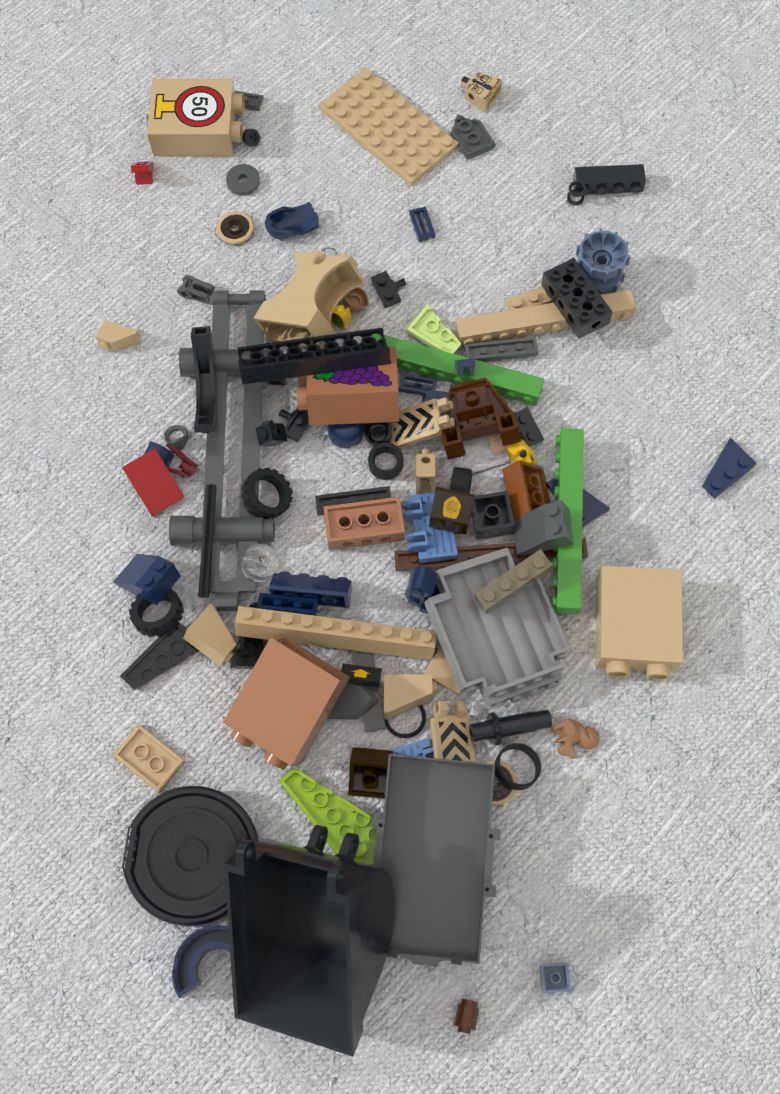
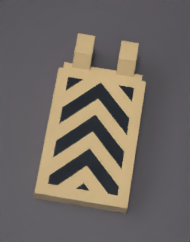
[390,397,455,449]
[430,700,475,762]

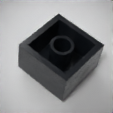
[471,491,515,540]

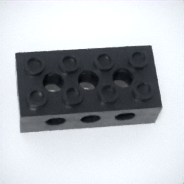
[541,258,613,339]

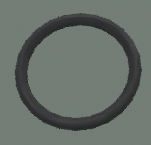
[384,705,426,738]

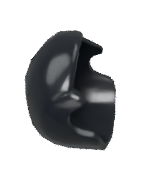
[364,422,392,446]

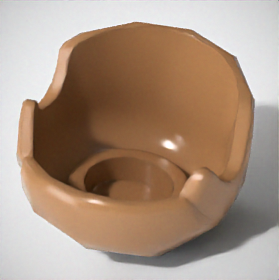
[342,287,369,313]

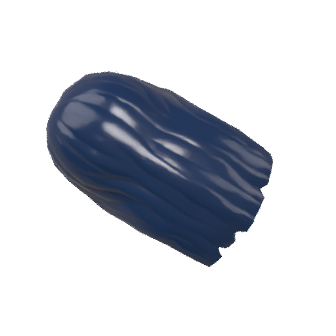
[265,202,319,240]

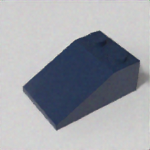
[113,554,181,605]

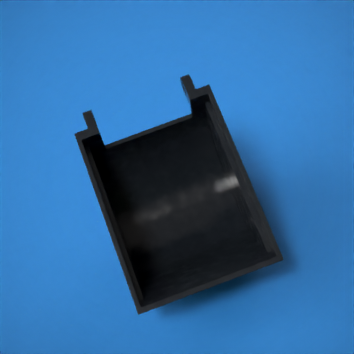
[224,825,395,1057]

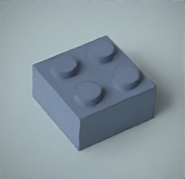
[539,963,571,994]

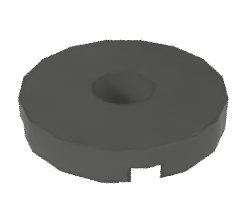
[226,164,260,196]

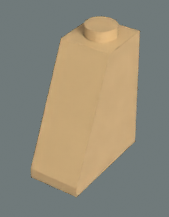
[183,604,237,667]
[384,674,436,719]

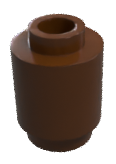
[454,998,479,1034]

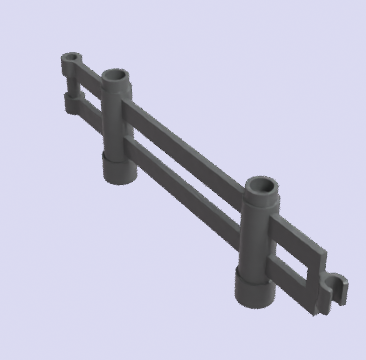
[169,290,275,611]

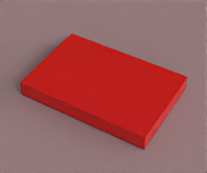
[122,448,184,516]

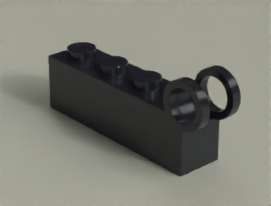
[567,164,646,206]

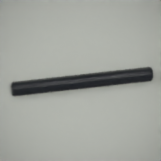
[198,484,217,598]

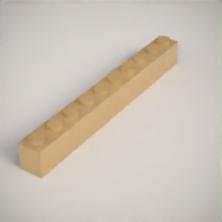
[455,290,636,346]
[235,606,436,661]

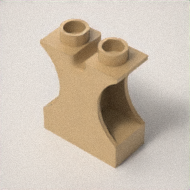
[253,250,365,349]

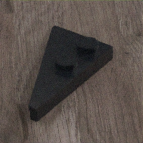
[230,602,264,669]

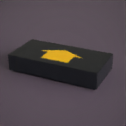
[341,663,382,687]

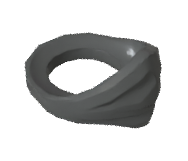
[164,425,188,450]

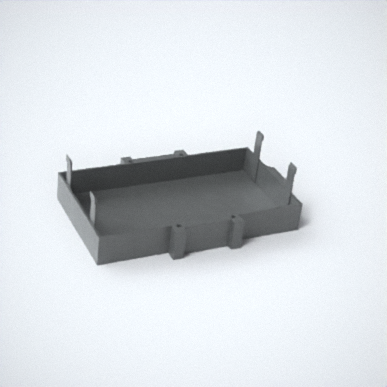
[371,754,501,966]

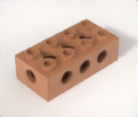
[323,497,405,550]

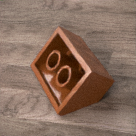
[502,460,551,520]

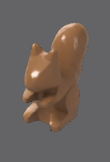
[551,717,600,759]

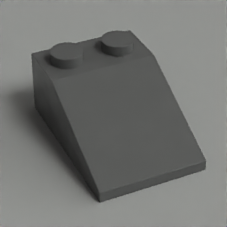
[514,500,573,557]

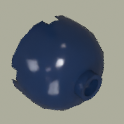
[327,423,364,449]

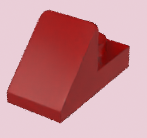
[131,161,153,185]

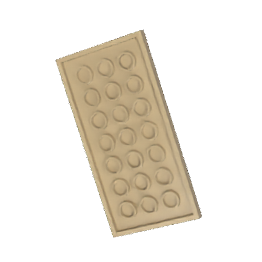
[318,68,459,186]

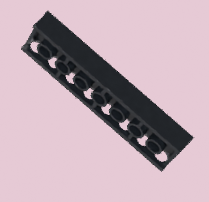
[237,327,391,385]

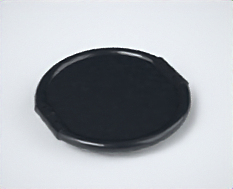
[122,786,259,926]

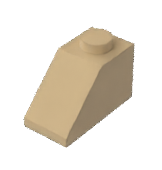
[96,320,141,352]

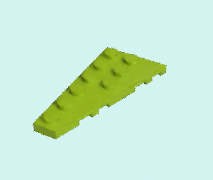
[279,768,377,865]

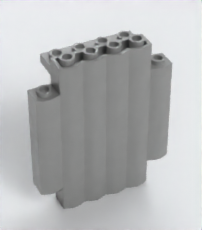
[424,547,571,709]

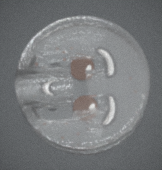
[241,544,279,582]

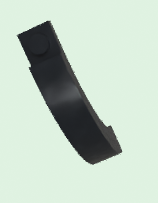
[191,326,217,433]

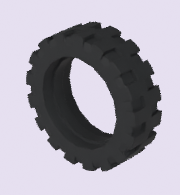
[241,468,293,519]
[129,589,184,637]

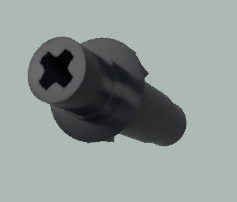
[469,710,552,745]

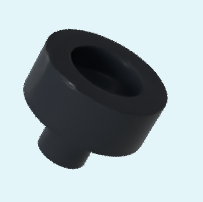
[242,128,260,147]

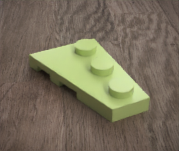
[407,304,461,354]

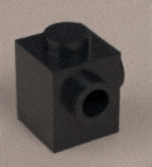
[256,420,287,446]

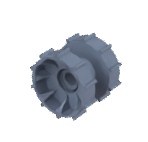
[576,228,631,295]

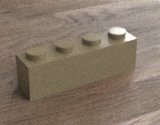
[474,549,552,614]

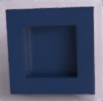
[454,358,476,377]

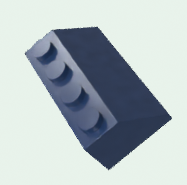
[269,571,352,608]

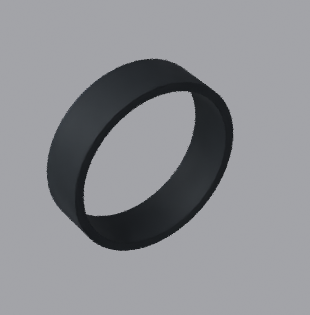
[494,743,541,790]

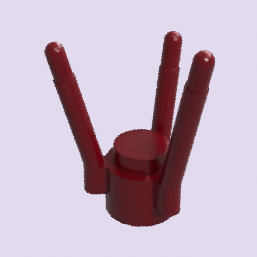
[166,443,198,478]

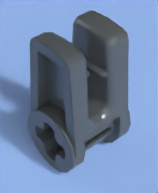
[177,275,215,304]

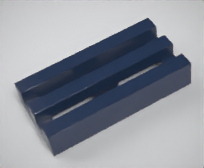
[409,206,435,242]
[398,372,438,396]

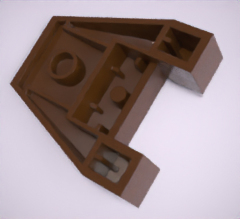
[441,377,521,460]

